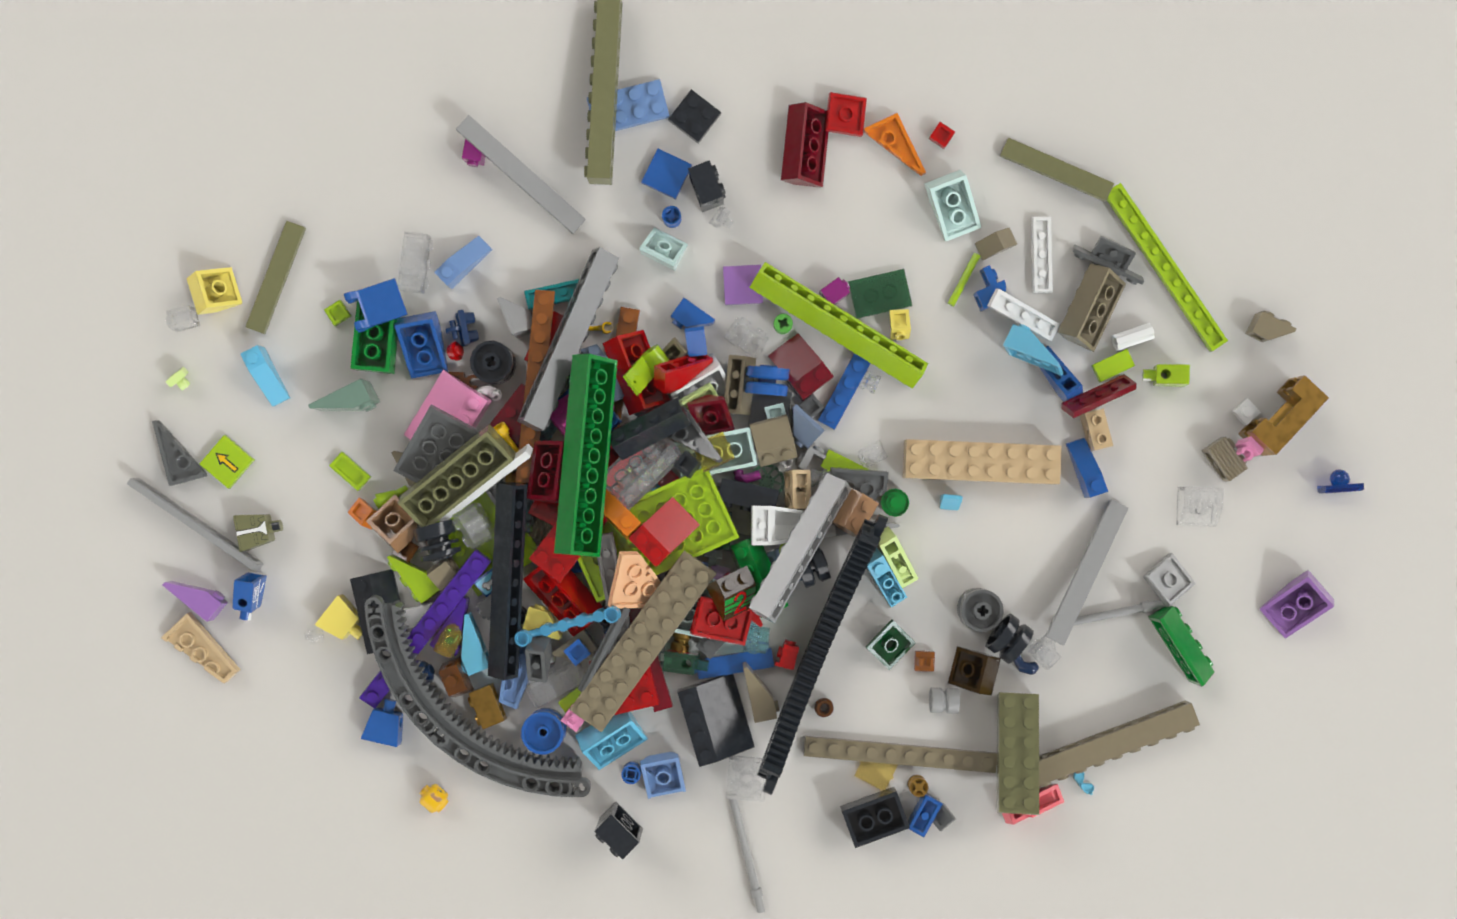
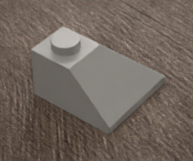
[497,297,533,338]

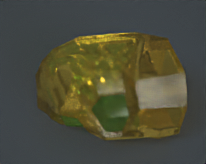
[433,624,462,658]

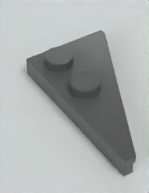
[667,407,723,463]
[152,420,207,486]

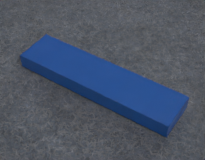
[695,647,774,679]

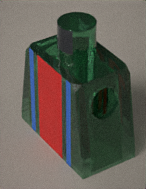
[662,649,709,675]

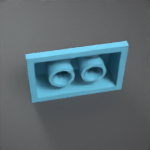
[575,711,648,770]

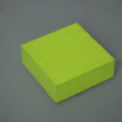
[324,300,351,326]

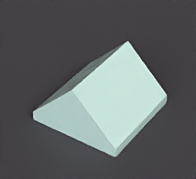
[640,227,688,271]

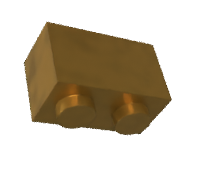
[468,683,507,729]

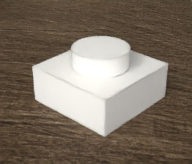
[1231,398,1261,426]

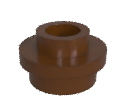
[814,698,834,717]

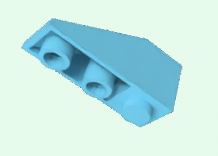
[866,548,907,607]

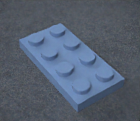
[587,79,669,131]

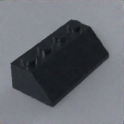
[610,395,691,460]
[350,569,408,655]

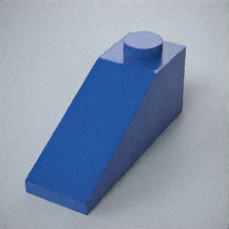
[1039,346,1083,402]
[1066,438,1108,498]

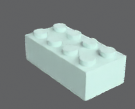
[674,427,757,478]

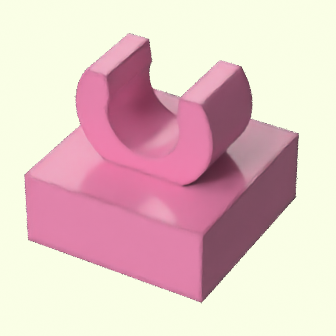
[1235,436,1264,462]
[561,704,585,732]

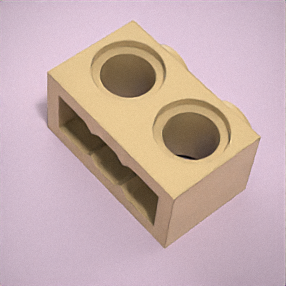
[784,470,811,510]

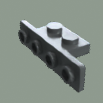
[1073,236,1144,285]

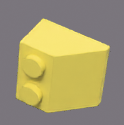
[186,267,242,315]

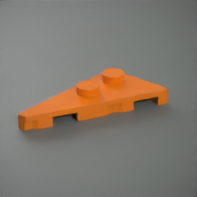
[864,113,926,176]

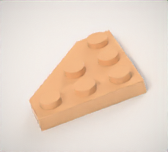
[607,551,661,608]

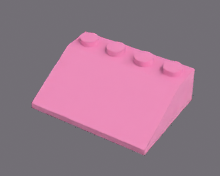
[404,370,492,440]

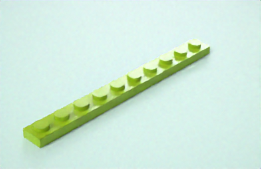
[1107,183,1228,352]

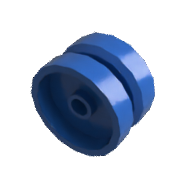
[745,365,790,396]
[521,708,567,755]

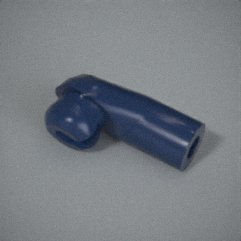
[1013,655,1039,675]

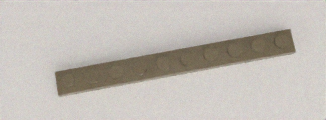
[804,736,997,773]

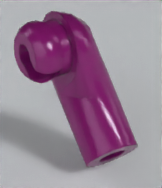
[733,469,761,483]

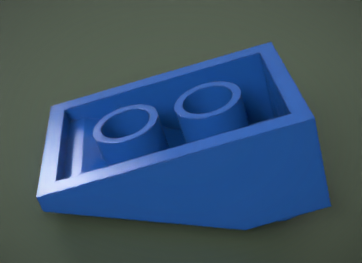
[395,311,448,379]

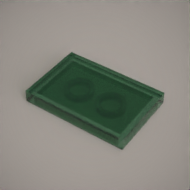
[848,269,913,319]

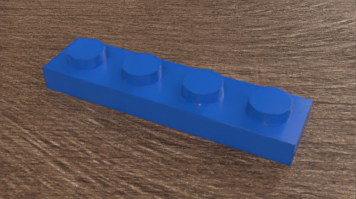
[818,354,871,430]

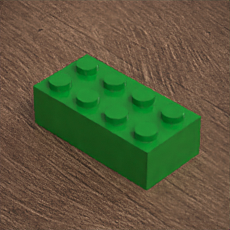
[350,301,398,374]

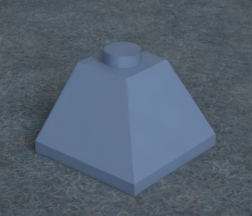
[792,404,825,449]

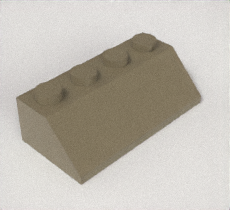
[1058,263,1126,352]

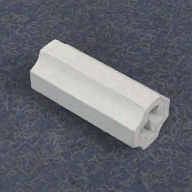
[1112,323,1155,351]

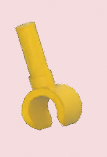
[588,322,612,334]

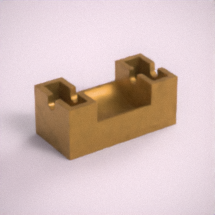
[1238,375,1329,456]

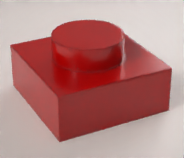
[929,122,955,149]

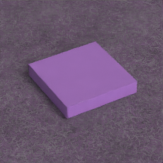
[723,264,763,305]

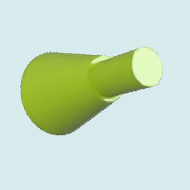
[373,485,408,509]

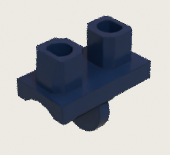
[445,310,479,347]

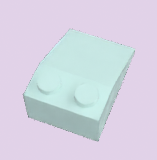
[925,170,982,241]

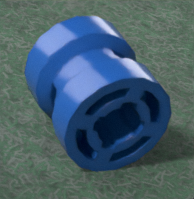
[662,206,682,228]
[621,761,642,784]

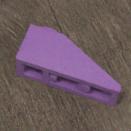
[162,581,228,622]

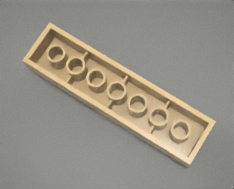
[902,439,1061,485]

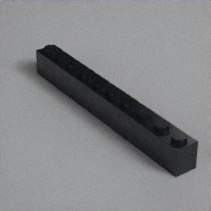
[488,482,527,681]

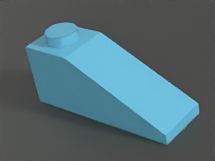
[240,345,290,407]
[461,612,489,676]

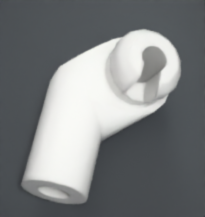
[475,384,502,401]

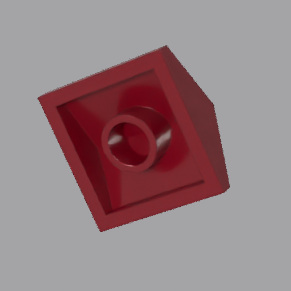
[687,395,735,435]

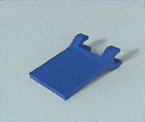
[344,278,408,333]

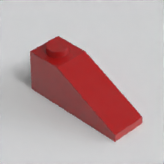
[654,355,713,394]

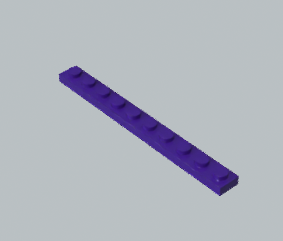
[359,549,491,709]

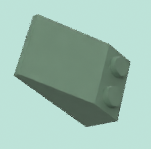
[308,379,380,412]

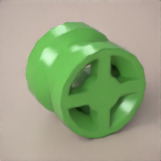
[773,314,793,334]

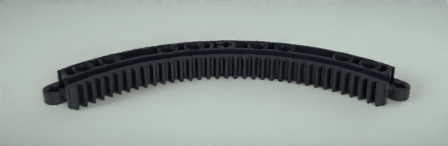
[757,514,888,795]

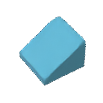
[940,494,963,510]

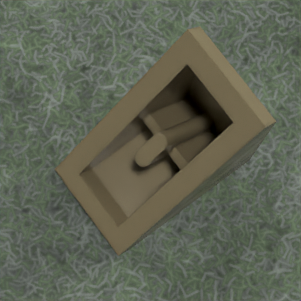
[975,227,1017,261]
[662,337,688,360]

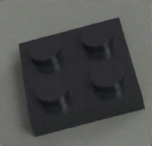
[668,89,721,144]

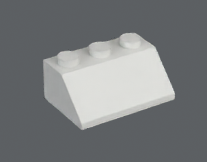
[670,353,727,398]

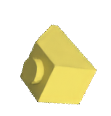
[522,604,563,640]

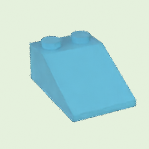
[1003,324,1063,376]

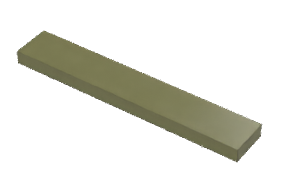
[1000,137,1114,202]
[246,221,306,334]

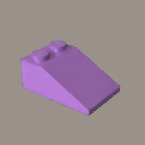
[1260,570,1334,639]

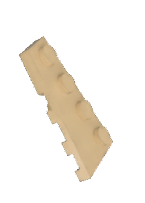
[161,612,241,683]

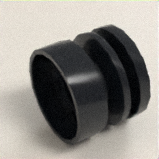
[413,519,462,562]

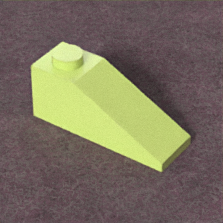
[878,526,918,588]

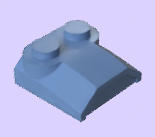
[640,752,686,799]

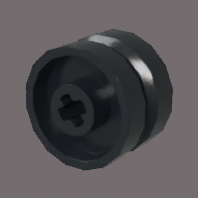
[470,340,516,385]
[801,547,831,588]
[985,613,1034,664]

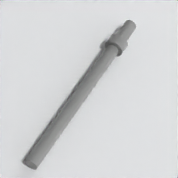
[1051,600,1166,625]
[729,797,765,913]

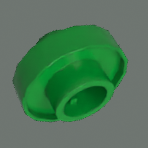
[880,488,909,517]

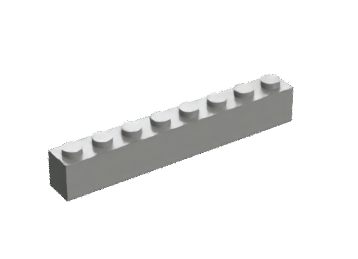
[749,473,851,624]

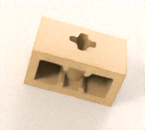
[1080,408,1113,451]

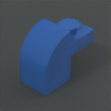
[973,265,1006,312]

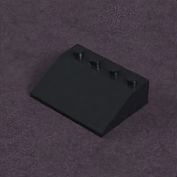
[677,674,755,767]

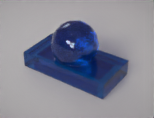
[1317,469,1364,493]

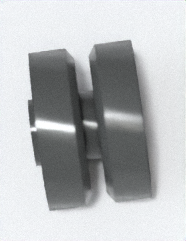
[957,588,1004,632]

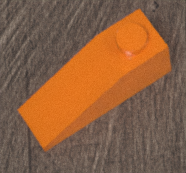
[604,490,641,540]

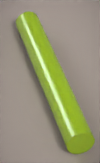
[947,253,980,307]

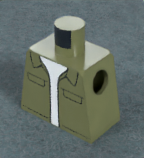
[233,514,283,552]

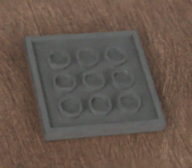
[393,404,480,483]

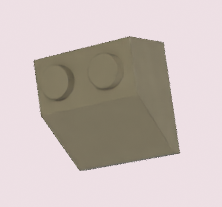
[749,414,798,467]

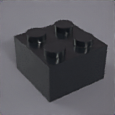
[688,160,726,213]

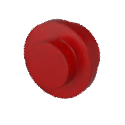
[447,341,464,361]

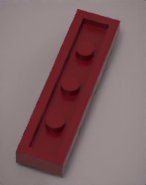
[1061,374,1137,419]

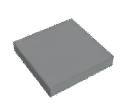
[1143,553,1196,607]

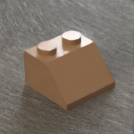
[832,488,879,537]
[366,495,418,553]

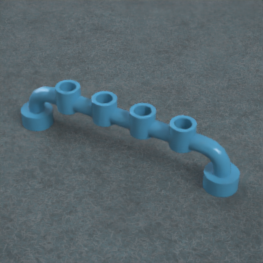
[514,606,621,647]

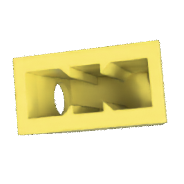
[315,594,363,640]

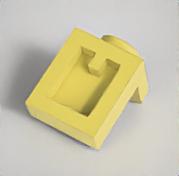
[889,309,911,340]

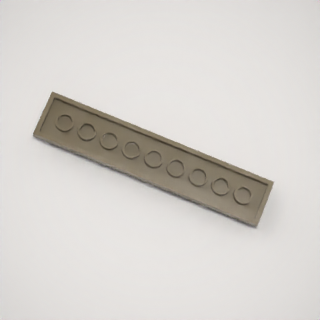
[570,550,716,732]

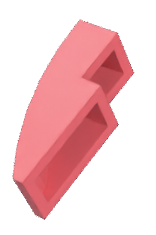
[1002,784,1064,825]

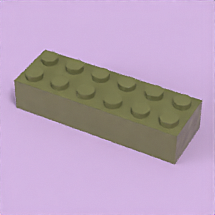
[398,424,516,527]
[997,692,1039,815]

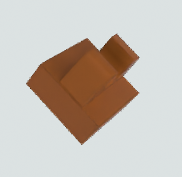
[914,651,935,671]

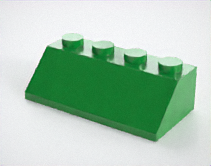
[728,537,789,618]
[1148,605,1215,687]

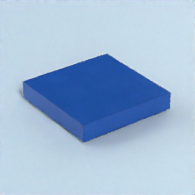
[641,148,692,200]

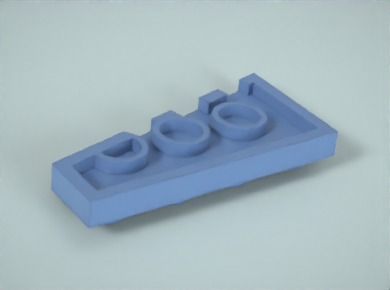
[499,627,546,709]

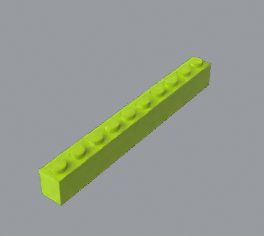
[749,262,929,389]

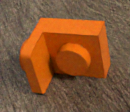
[347,497,376,530]

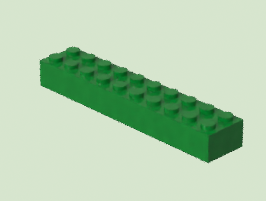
[554,354,618,557]

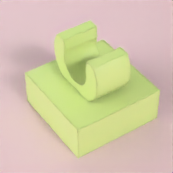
[165,366,190,391]

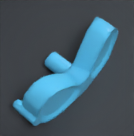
[1073,772,1094,795]

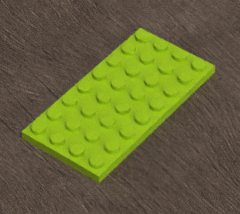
[578,466,739,603]

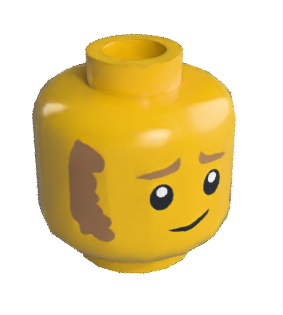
[419,784,449,813]

